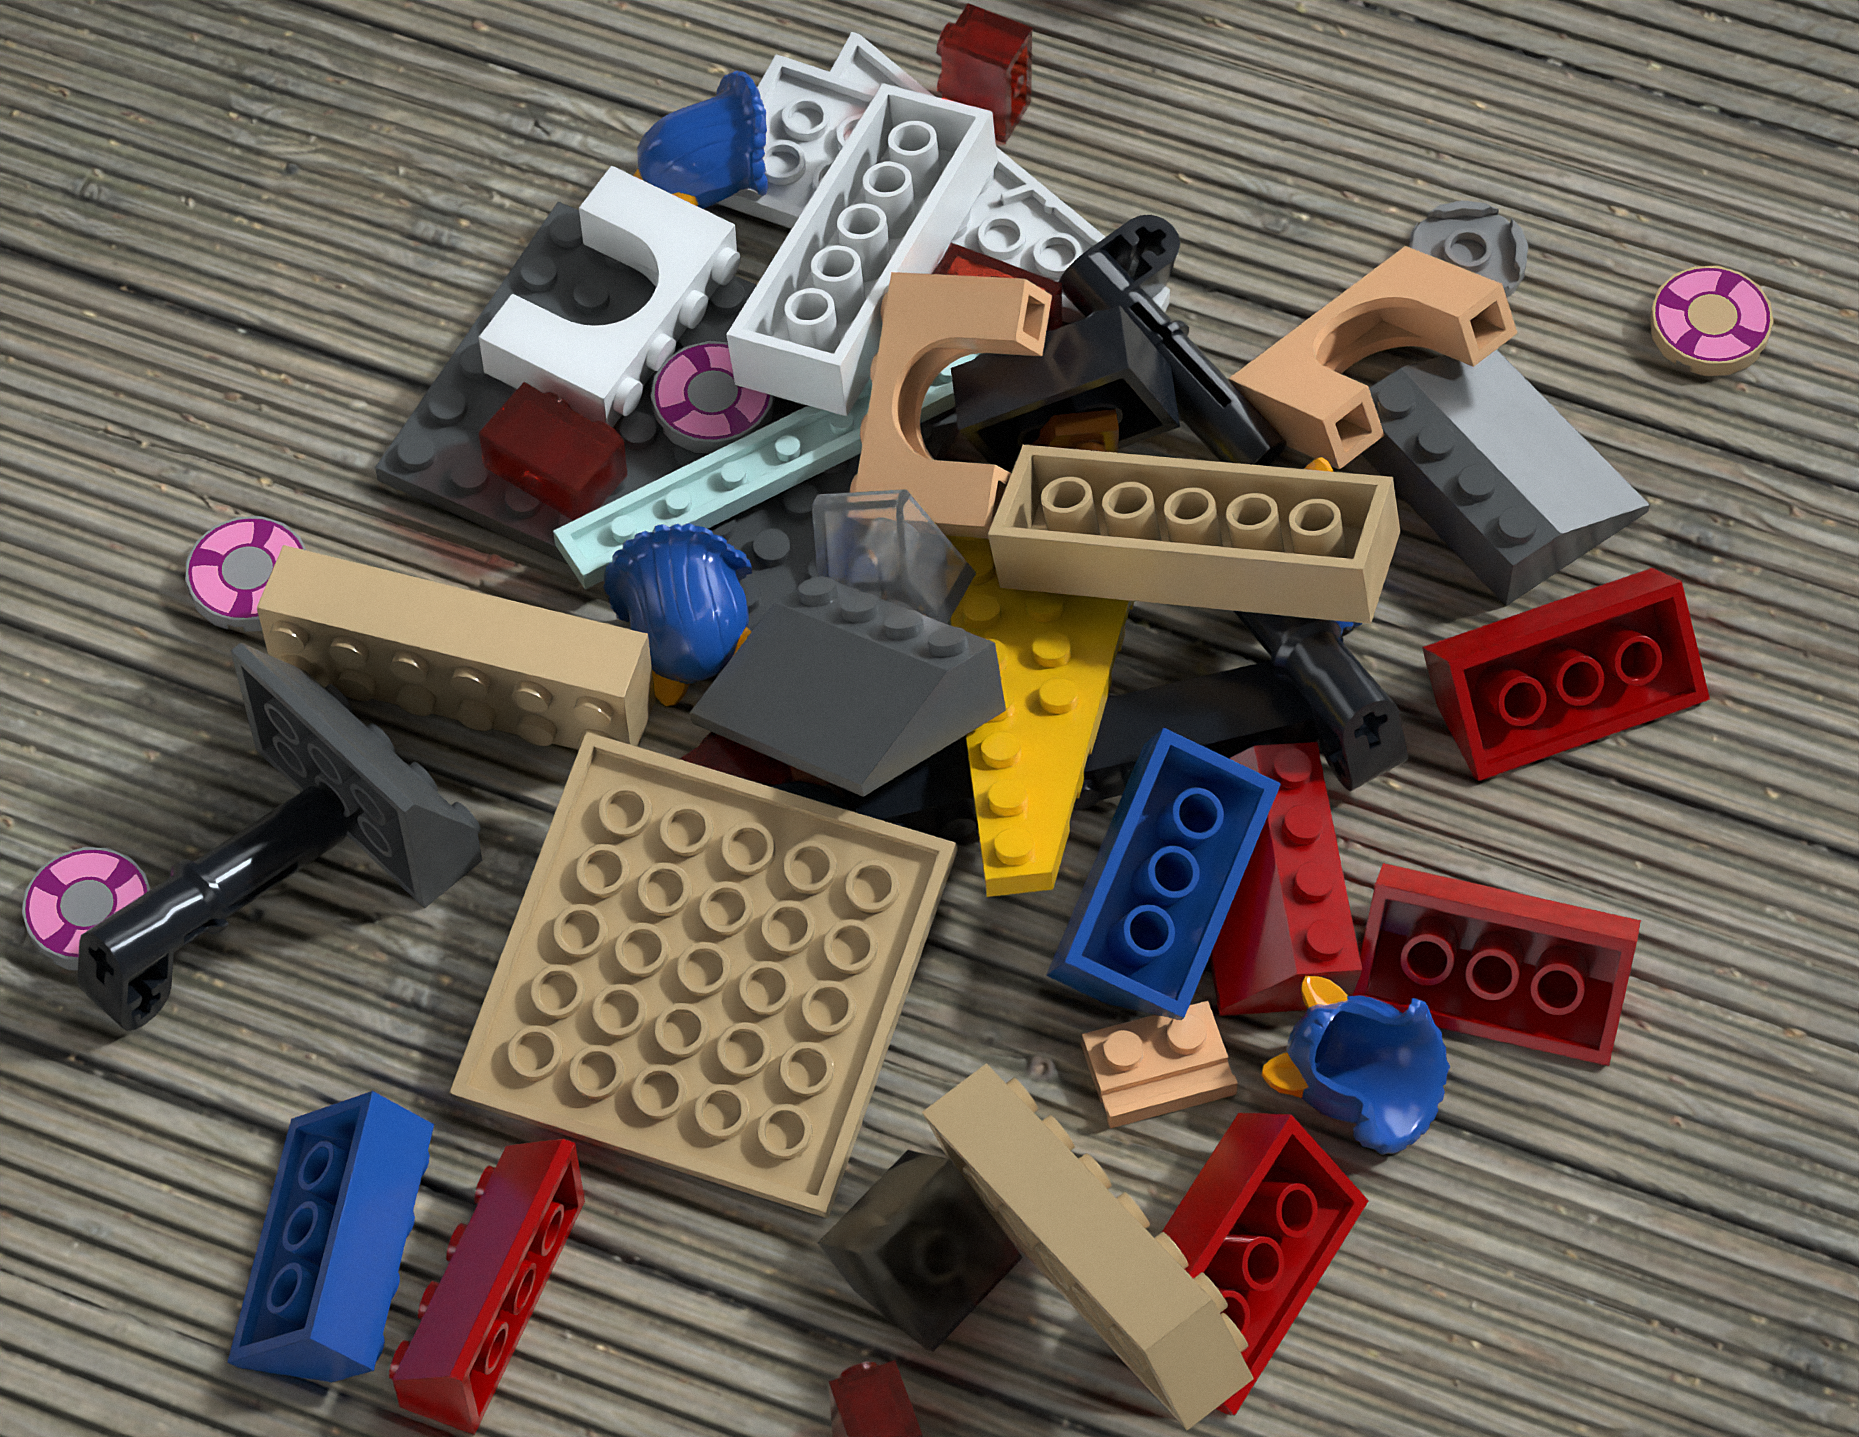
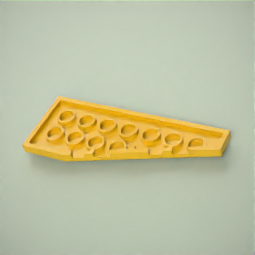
[938,535,1135,897]

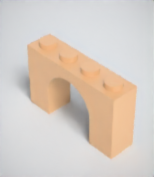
[1228,246,1517,470]
[850,272,1052,539]

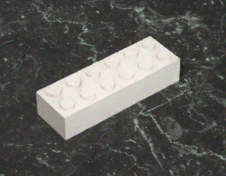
[726,83,998,416]

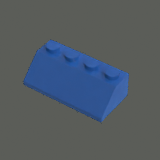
[1046,728,1281,1020]
[227,1091,434,1382]

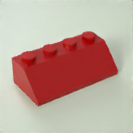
[1422,568,1710,781]
[1209,742,1362,1016]
[1352,863,1641,1066]
[1162,1113,1369,1415]
[389,1139,585,1435]

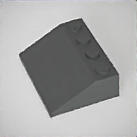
[1361,349,1650,606]
[690,576,1006,797]
[231,643,483,908]

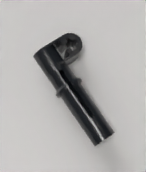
[1057,215,1287,466]
[1233,611,1408,792]
[77,786,347,1031]

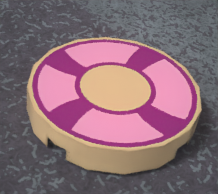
[1649,266,1773,376]

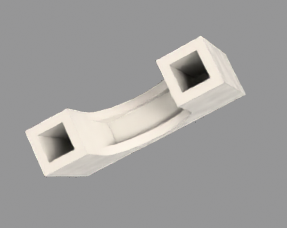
[479,166,740,434]

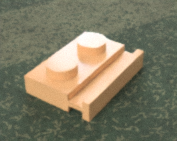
[1081,1001,1238,1129]

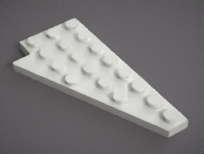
[717,32,1170,324]

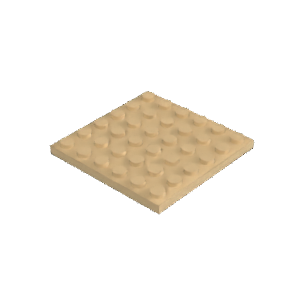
[449,731,958,1219]

